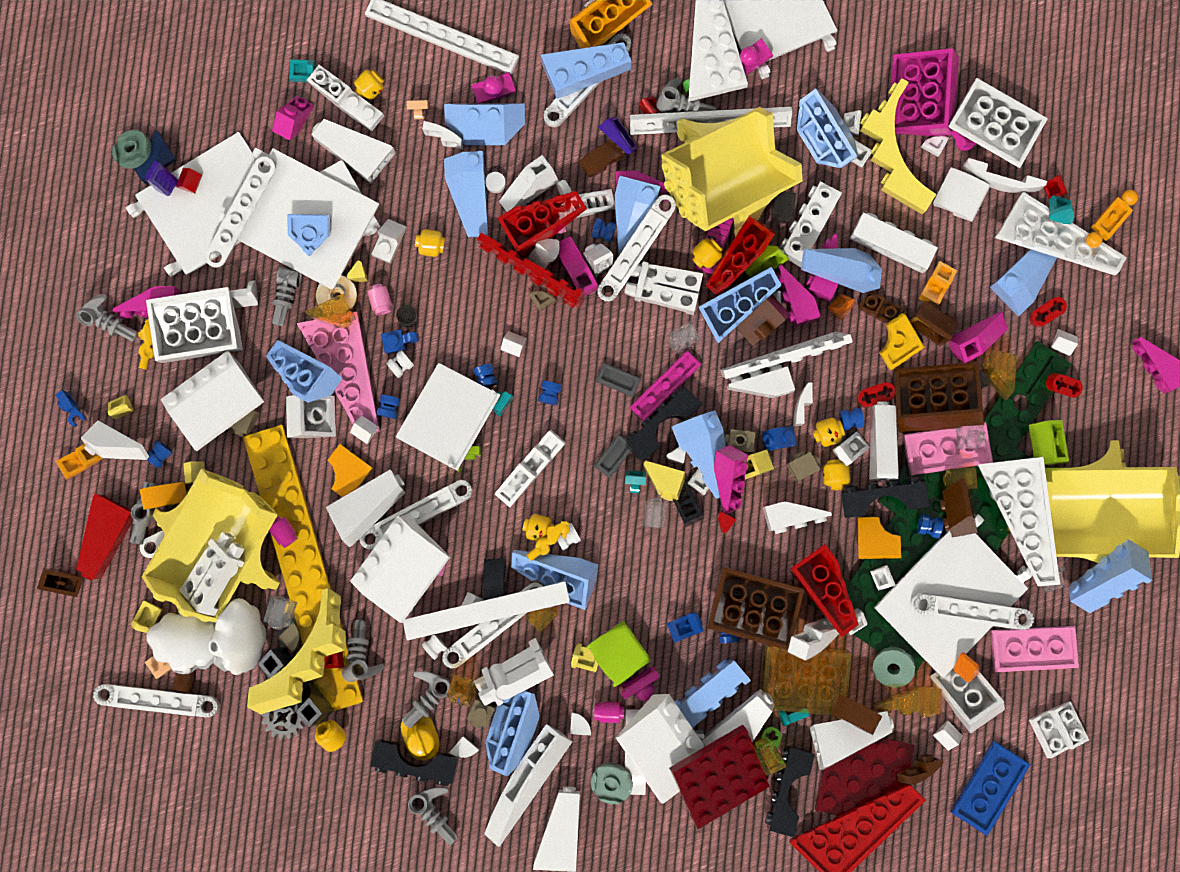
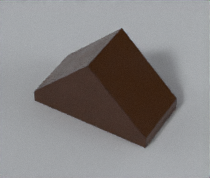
[37,568,84,597]

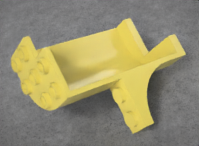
[661,107,803,237]
[1045,440,1180,563]
[142,469,280,622]

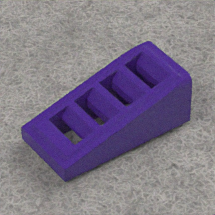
[598,116,638,155]
[145,161,178,196]

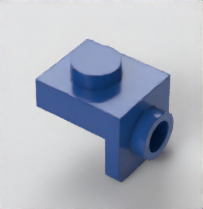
[762,426,797,451]
[667,612,704,643]

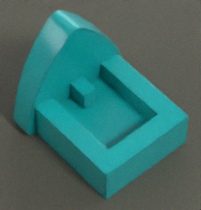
[289,59,317,82]
[1049,195,1074,224]
[493,391,514,416]
[775,703,810,727]

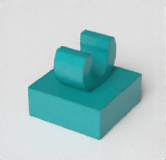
[625,470,646,494]

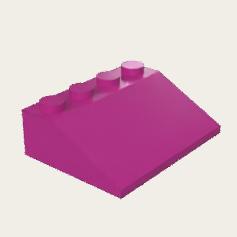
[891,48,959,136]

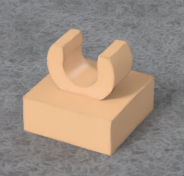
[407,100,429,119]
[145,656,171,679]

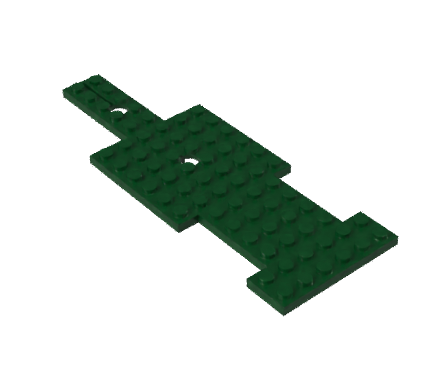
[809,341,1072,675]

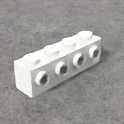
[780,181,842,267]
[850,212,938,273]

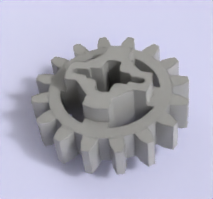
[261,704,305,740]

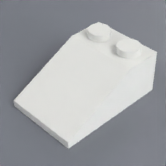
[930,667,1005,733]

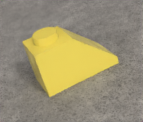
[745,450,774,480]
[644,461,685,501]

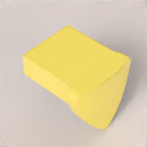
[131,600,164,633]
[571,643,598,672]

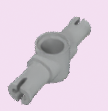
[129,482,157,545]

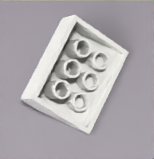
[948,78,1048,168]
[146,287,243,363]
[161,350,264,451]
[350,515,450,623]
[616,694,705,803]

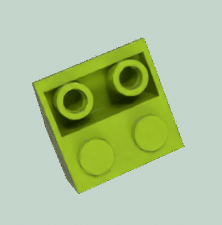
[1029,420,1069,465]

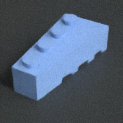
[541,43,631,99]
[699,267,781,343]
[1069,539,1153,613]
[674,658,751,728]

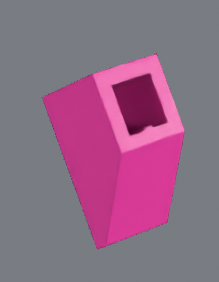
[272,96,314,140]

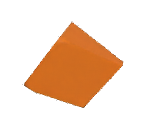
[954,652,979,683]

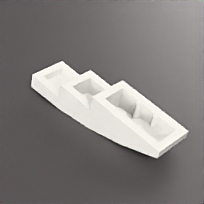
[495,430,566,507]

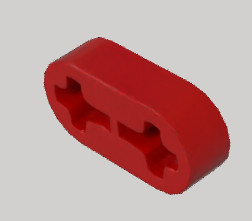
[1029,297,1067,328]
[1046,373,1083,398]
[856,382,896,408]

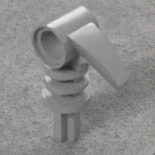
[656,78,716,113]
[272,266,302,326]
[76,294,137,341]
[342,620,385,682]
[402,671,453,728]
[408,786,458,845]

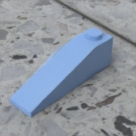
[444,151,488,238]
[615,176,660,254]
[801,248,882,293]
[990,249,1057,316]
[266,340,343,403]
[672,410,726,499]
[511,550,598,610]

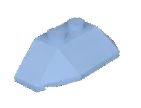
[797,88,858,168]
[444,103,525,145]
[485,691,540,776]

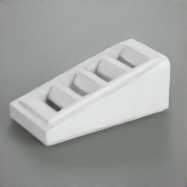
[576,189,615,218]

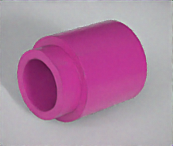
[269,516,298,548]
[594,701,625,723]

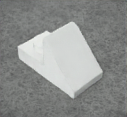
[371,219,407,264]
[833,432,870,466]

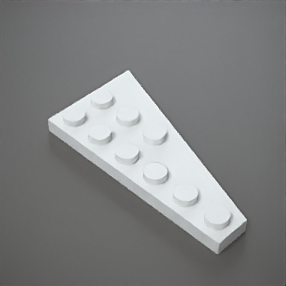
[688,0,748,102]
[995,192,1127,275]
[978,457,1060,586]

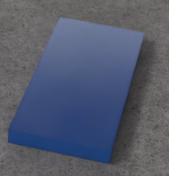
[950,741,1031,836]

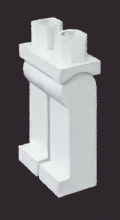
[625,261,703,315]
[179,532,245,616]
[474,638,554,706]

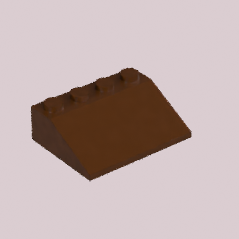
[895,361,984,433]
[708,567,805,650]

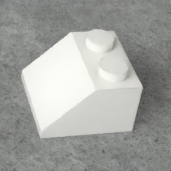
[286,395,336,438]

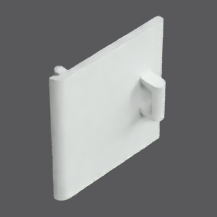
[396,363,501,470]

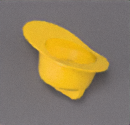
[401,715,440,761]

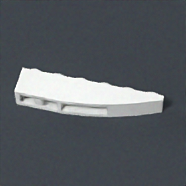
[484,724,572,847]

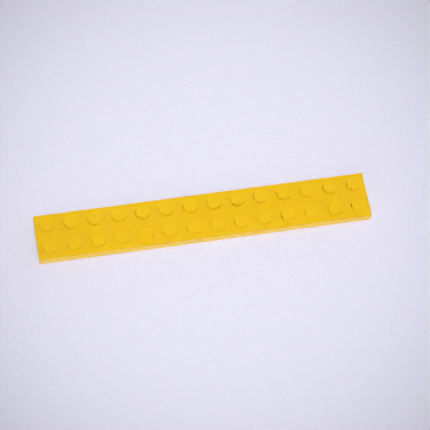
[243,425,364,711]

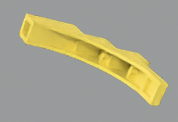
[860,78,936,214]
[247,588,346,714]

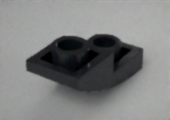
[483,558,507,601]

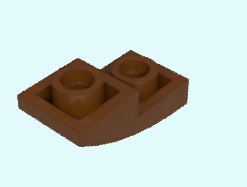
[579,140,625,177]
[858,291,905,324]
[831,694,882,735]
[897,754,943,785]

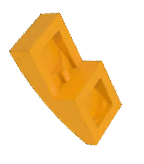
[919,261,957,306]
[56,444,103,480]
[140,482,187,510]

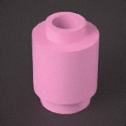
[367,284,392,316]

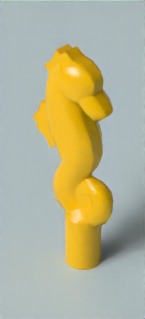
[137,318,154,370]
[526,521,570,561]

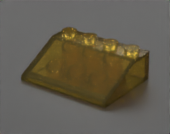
[762,644,852,716]

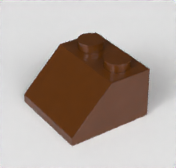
[909,300,959,347]
[940,478,978,538]

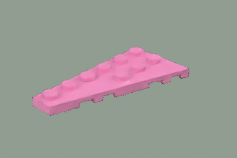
[297,312,380,432]

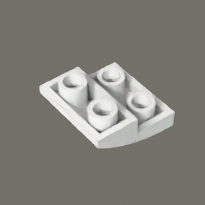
[933,167,990,222]
[1029,702,1089,758]

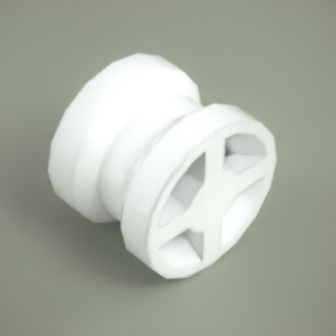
[422,634,448,660]

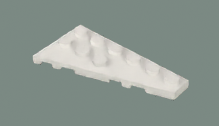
[720,331,853,380]

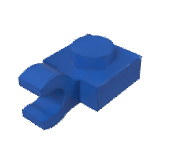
[381,330,419,355]
[55,390,87,427]

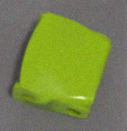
[586,620,652,687]

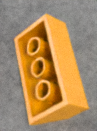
[569,0,652,49]

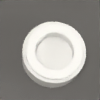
[485,172,506,193]
[556,180,572,195]

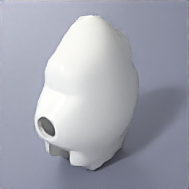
[209,598,266,675]
[146,613,215,674]

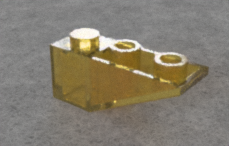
[873,685,942,717]

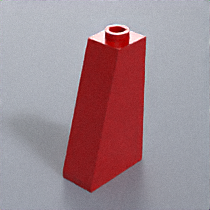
[76,493,133,581]

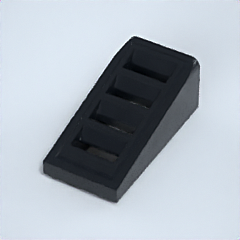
[673,479,704,527]

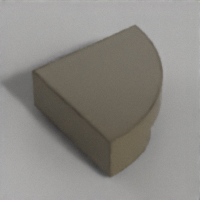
[528,291,556,311]
[278,622,300,652]

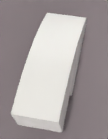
[788,618,839,660]

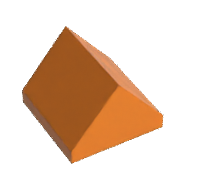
[828,293,855,320]

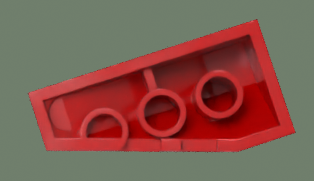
[497,191,587,258]
[705,216,776,296]
[790,544,859,637]

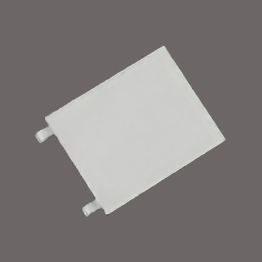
[723,0,837,79]
[126,132,262,278]
[217,148,380,290]
[874,514,1032,678]

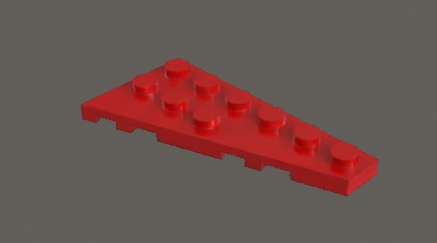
[477,232,584,309]
[789,784,926,872]

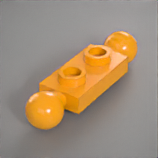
[1085,190,1138,248]

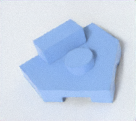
[287,214,330,256]

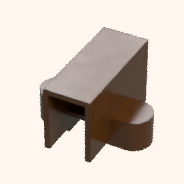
[736,295,790,346]

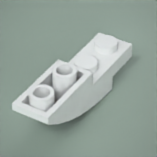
[307,65,384,131]

